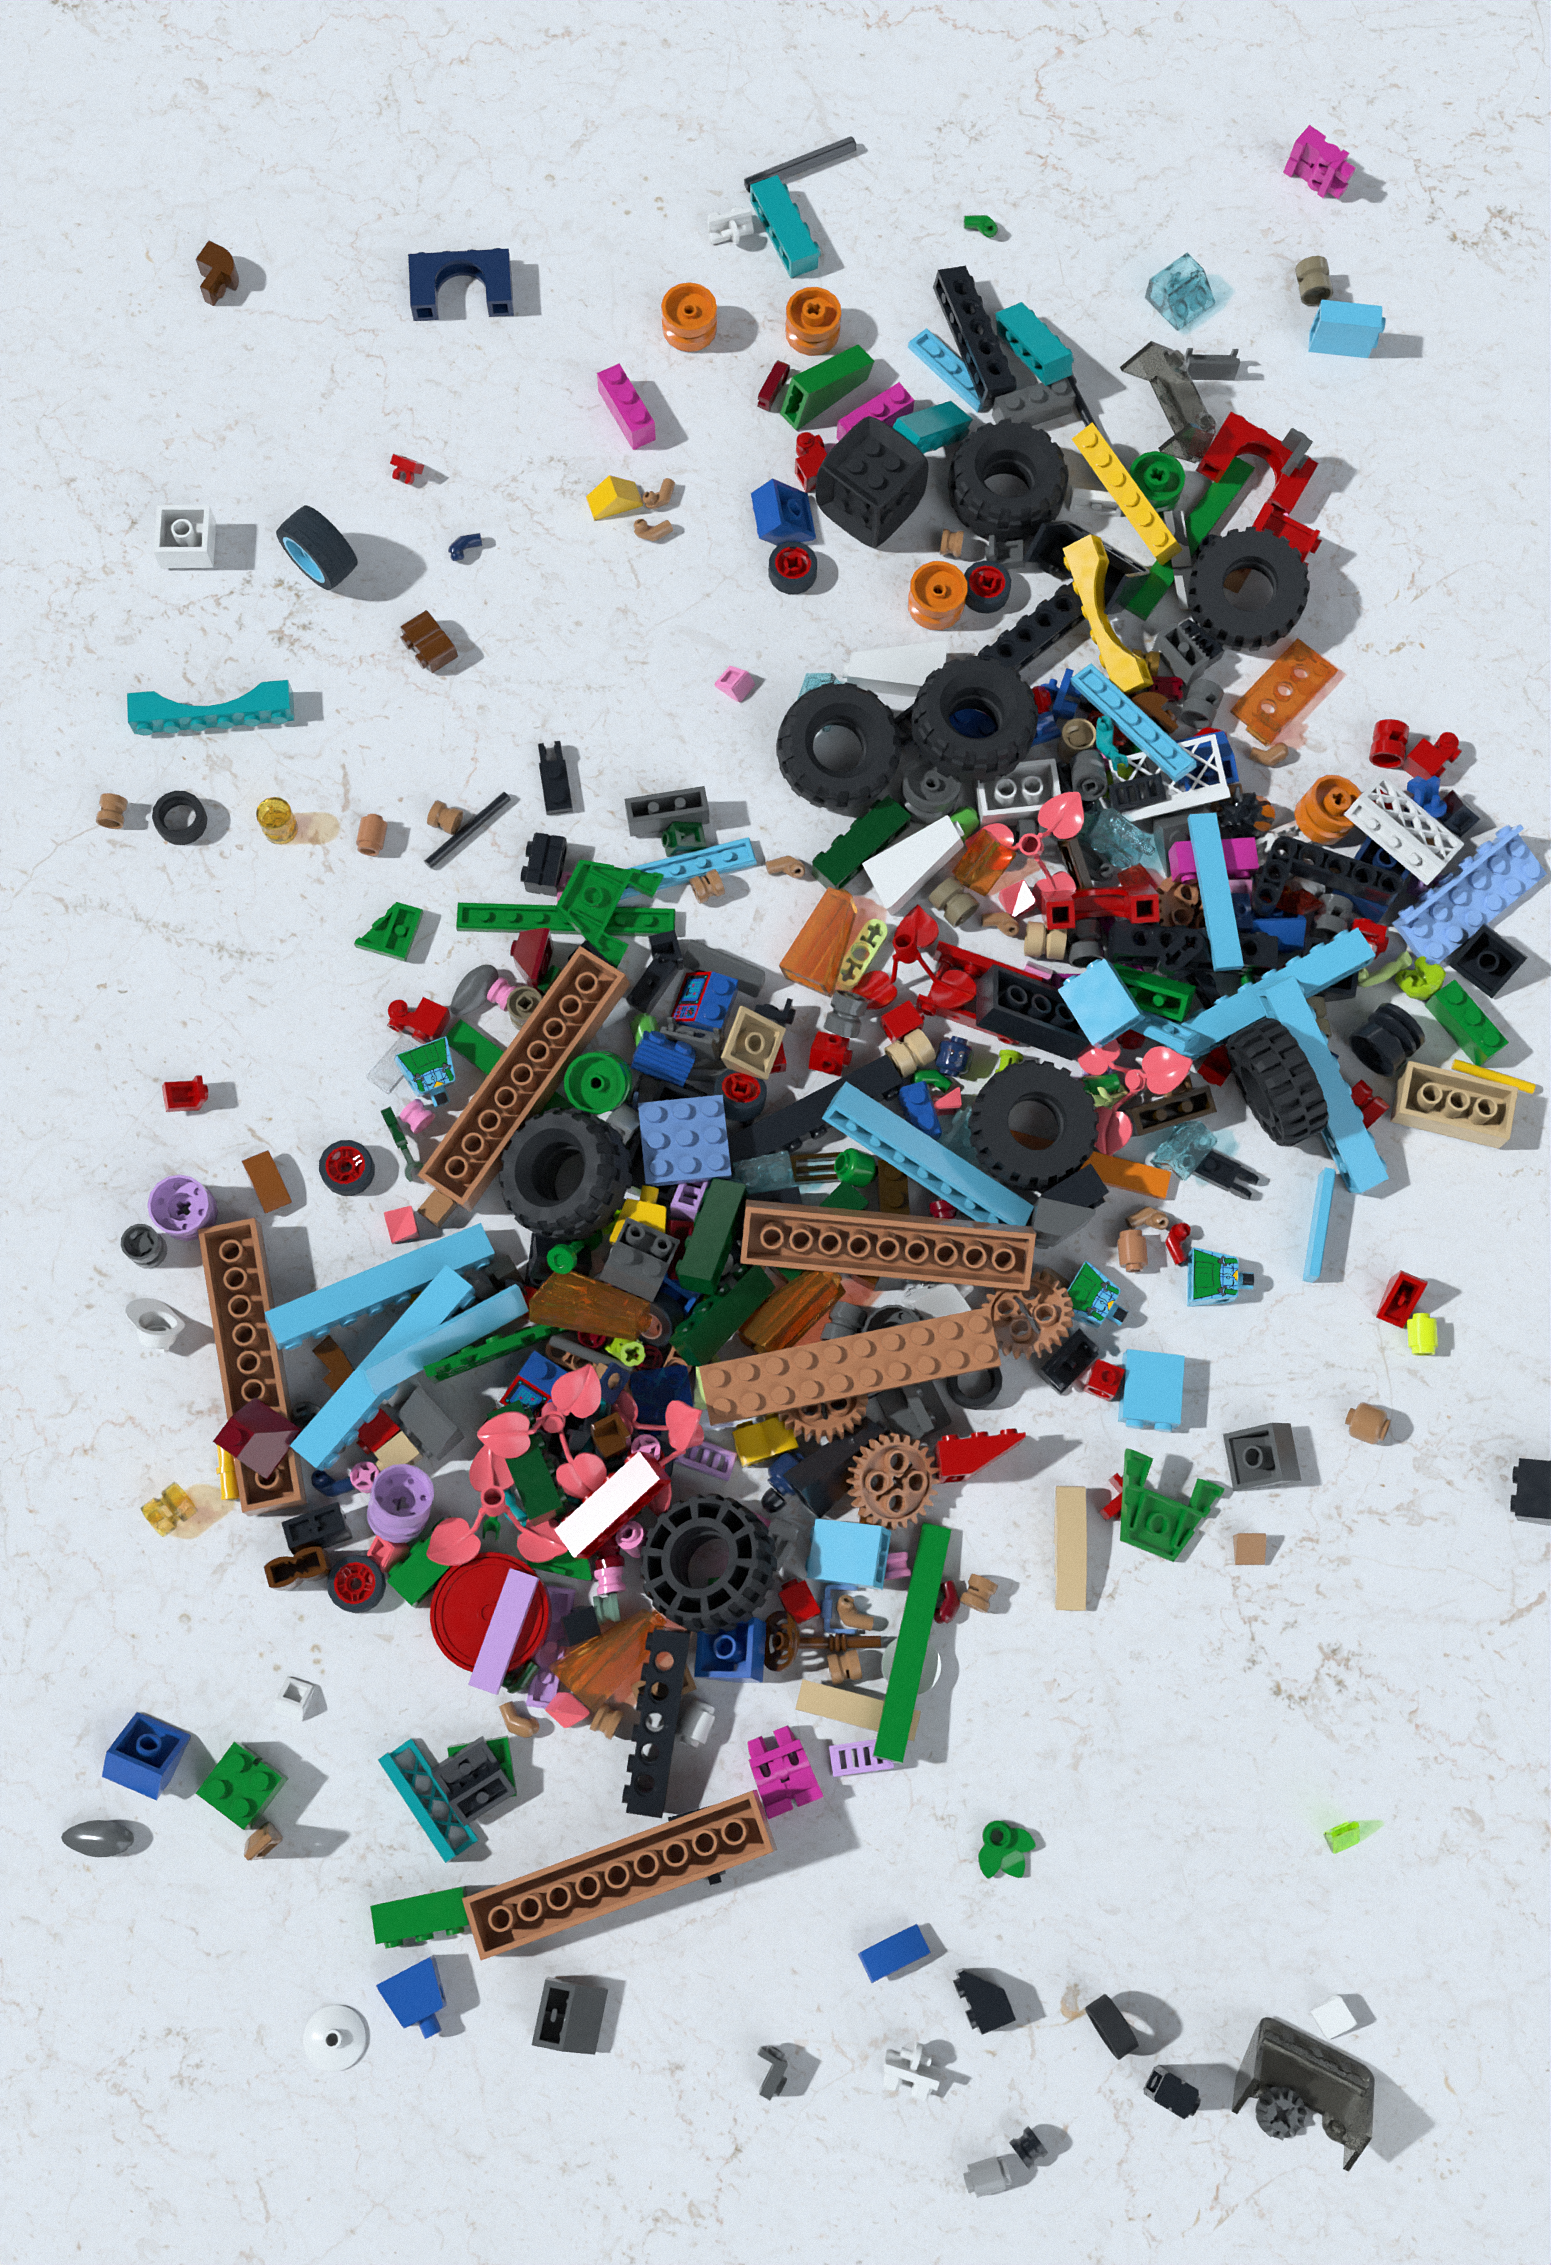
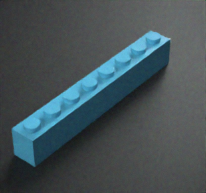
[1164,928,1376,1061]
[1255,976,1389,1194]
[822,1082,1034,1226]
[265,1223,495,1351]
[290,1265,477,1471]

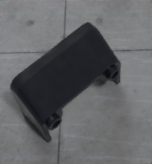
[1022,521,1151,615]

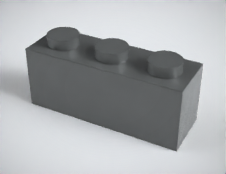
[992,377,1076,426]
[624,786,710,837]

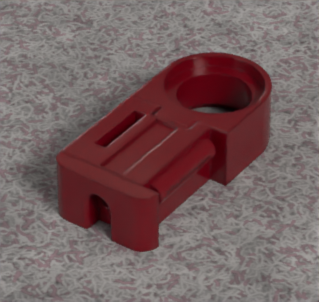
[757,360,790,412]
[1129,676,1183,705]

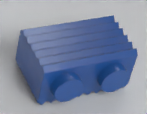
[630,1030,696,1088]
[898,1081,943,1142]

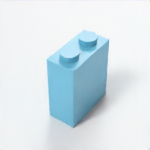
[1308,300,1386,358]
[1058,958,1146,1049]
[1118,1349,1185,1432]
[805,1519,891,1590]

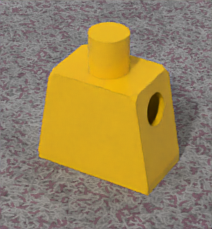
[609,1185,667,1245]

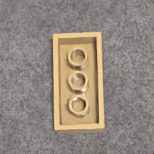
[1390,1061,1518,1149]

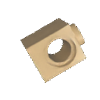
[374,1431,423,1471]

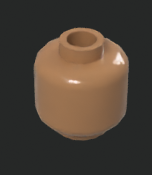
[1345,1402,1391,1445]

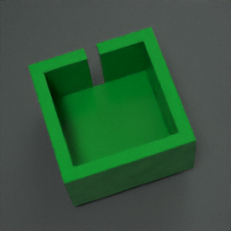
[195,1741,289,1830]

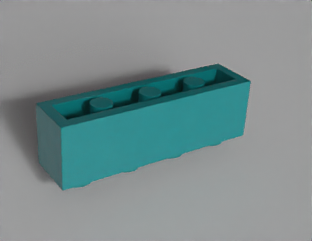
[750,175,821,278]
[995,302,1074,386]
[892,401,973,454]

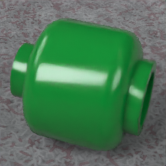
[834,1148,877,1188]

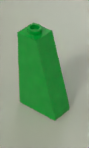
[780,344,875,431]

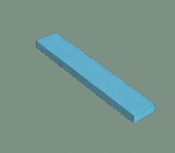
[1071,663,1197,783]
[1187,813,1244,971]
[620,837,756,900]
[362,1284,529,1395]

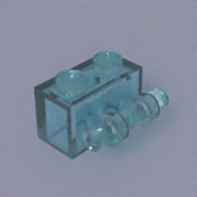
[1084,807,1155,869]

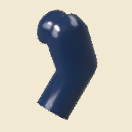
[448,533,483,561]
[311,1470,355,1497]

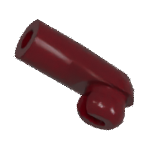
[933,1580,960,1624]

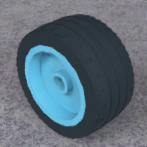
[276,505,358,590]

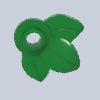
[978,1820,1036,1879]

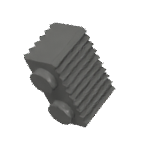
[1152,622,1209,687]

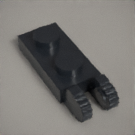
[538,741,573,815]
[1177,1141,1259,1200]

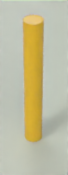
[1451,1059,1536,1094]

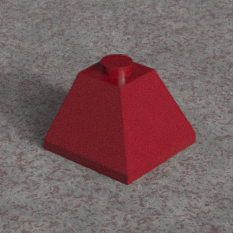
[510,927,554,995]
[213,1397,303,1480]

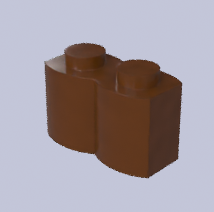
[400,610,458,673]
[264,1547,332,1591]

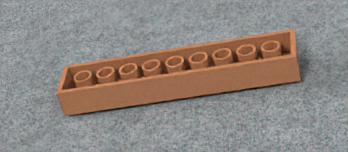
[417,946,630,1212]
[740,1200,1036,1291]
[198,1218,307,1517]
[699,1307,1001,1426]
[462,1790,777,1961]

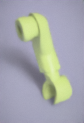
[1357,951,1412,988]
[1089,1085,1129,1110]

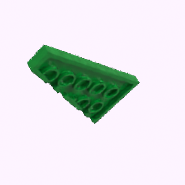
[423,1305,596,1384]

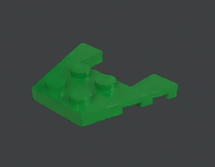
[555,859,664,969]
[1120,1448,1225,1562]

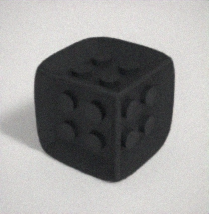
[815,416,929,548]

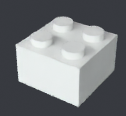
[154,505,216,568]

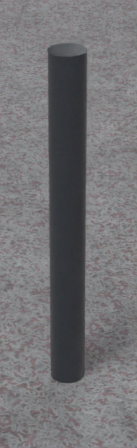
[424,792,511,869]

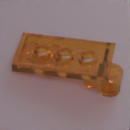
[1230,638,1338,747]

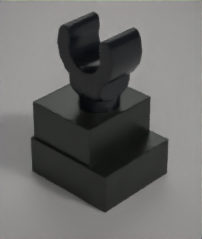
[484,1255,527,1296]

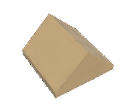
[721,1006,786,1080]

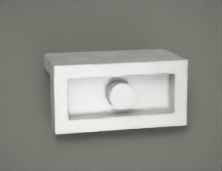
[1069,482,1122,517]

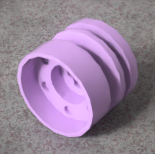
[147,1175,218,1242]
[367,1464,434,1543]

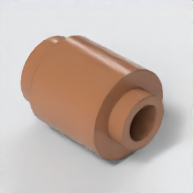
[356,814,388,856]
[1117,1230,1148,1273]

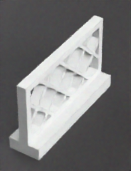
[1108,734,1231,824]
[1344,774,1464,885]

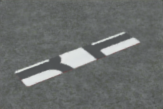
[1164,511,1192,610]

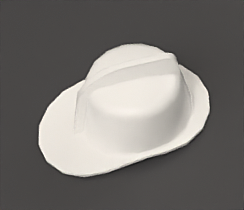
[125,1298,185,1354]

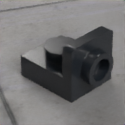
[754,998,796,1028]

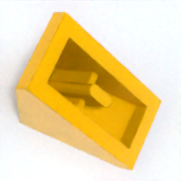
[586,475,643,521]

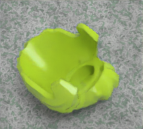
[1395,956,1446,1000]

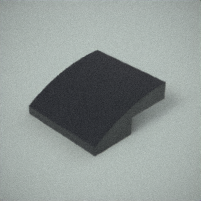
[547,1405,601,1459]
[431,1736,516,1826]

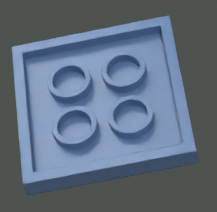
[638,1095,731,1187]

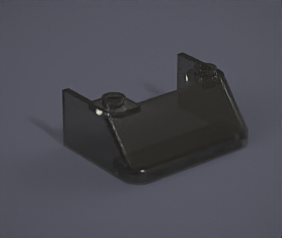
[1120,341,1217,464]
[1232,2017,1375,2172]

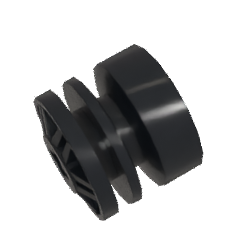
[1348,1003,1425,1077]

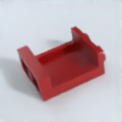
[1252,502,1322,567]

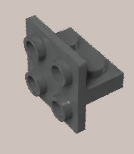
[876,1381,952,1440]

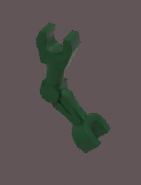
[380,1106,424,1182]

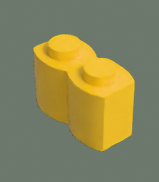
[732,1413,798,1468]

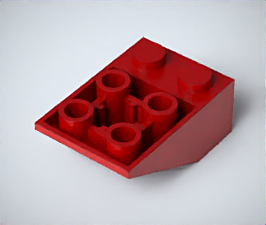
[933,1428,1026,1484]

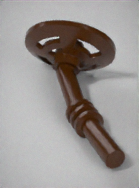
[764,1611,881,1672]

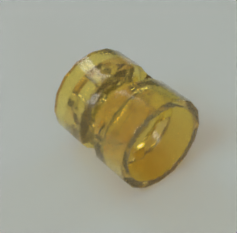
[256,797,298,845]
[140,1481,198,1538]

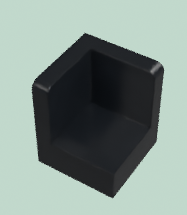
[1439,790,1480,838]
[648,930,684,970]
[557,1606,601,1647]

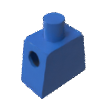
[376,1955,447,2039]

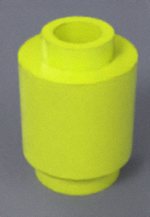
[1407,1313,1438,1356]

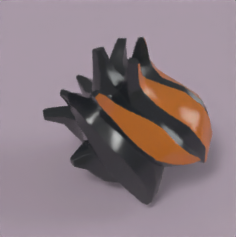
[1217,786,1275,840]

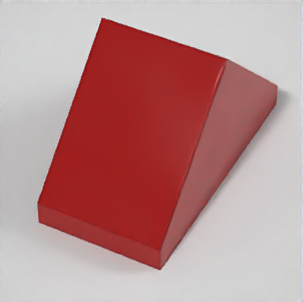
[1376,1270,1428,1329]

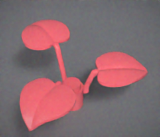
[965,792,1084,911]
[1077,1039,1193,1156]
[477,1364,607,1499]
[610,1390,704,1517]
[426,1445,568,1566]

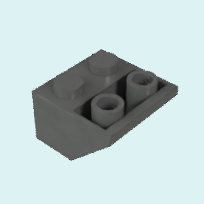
[1152,805,1211,878]
[599,1217,680,1302]
[532,1977,608,2055]

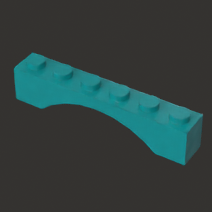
[127,680,295,736]

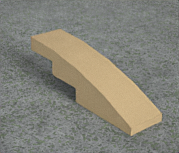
[1054,1486,1087,1611]
[795,1679,921,1741]

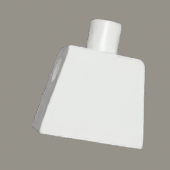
[902,1282,974,1321]

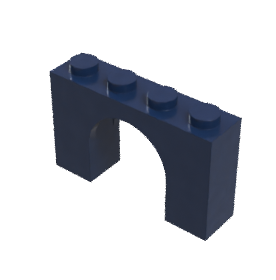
[408,248,514,321]

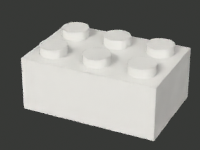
[972,758,1061,829]

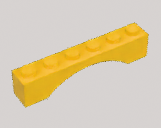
[1072,422,1183,566]
[1063,534,1153,696]

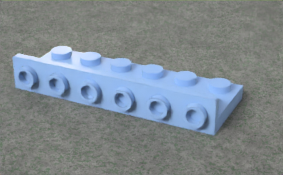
[1392,824,1547,965]

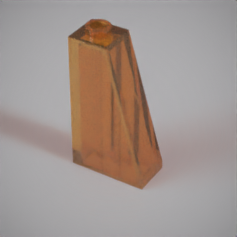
[779,887,858,998]
[529,1270,652,1341]
[735,1270,846,1354]
[548,1609,667,1713]

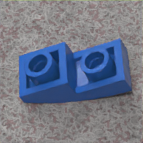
[858,1924,931,1983]

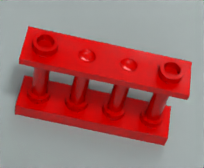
[916,941,1043,1044]

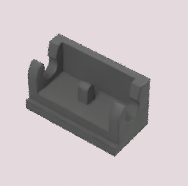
[1183,348,1240,381]
[660,1016,725,1061]

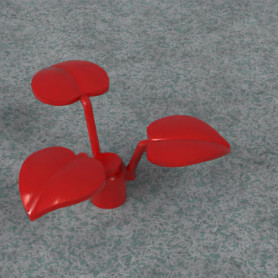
[852,904,976,1010]

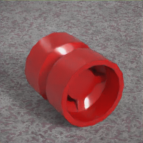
[1369,719,1410,769]
[1350,1079,1390,1130]

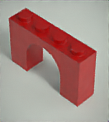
[1195,412,1319,515]
[1040,884,1160,930]

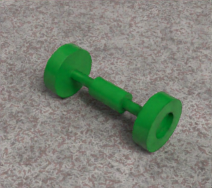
[547,1228,603,1274]

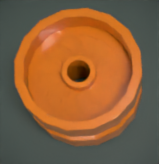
[661,282,717,352]
[785,287,841,356]
[908,561,967,630]
[1294,775,1362,845]

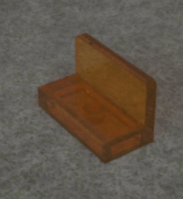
[952,829,1016,896]

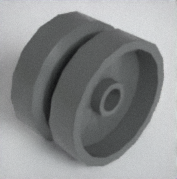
[897,756,962,825]

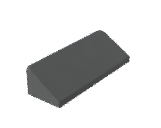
[683,940,765,998]

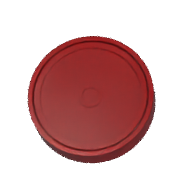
[430,1552,552,1673]

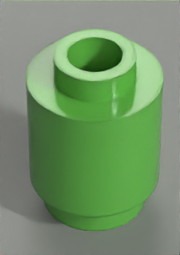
[950,806,979,843]
[629,1013,660,1048]

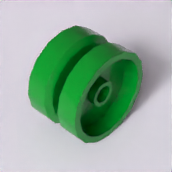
[1129,451,1186,519]
[564,1051,632,1114]

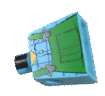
[394,1036,456,1108]
[1187,1248,1254,1307]
[1067,1261,1129,1329]

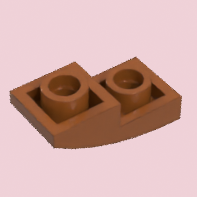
[241,1150,292,1214]

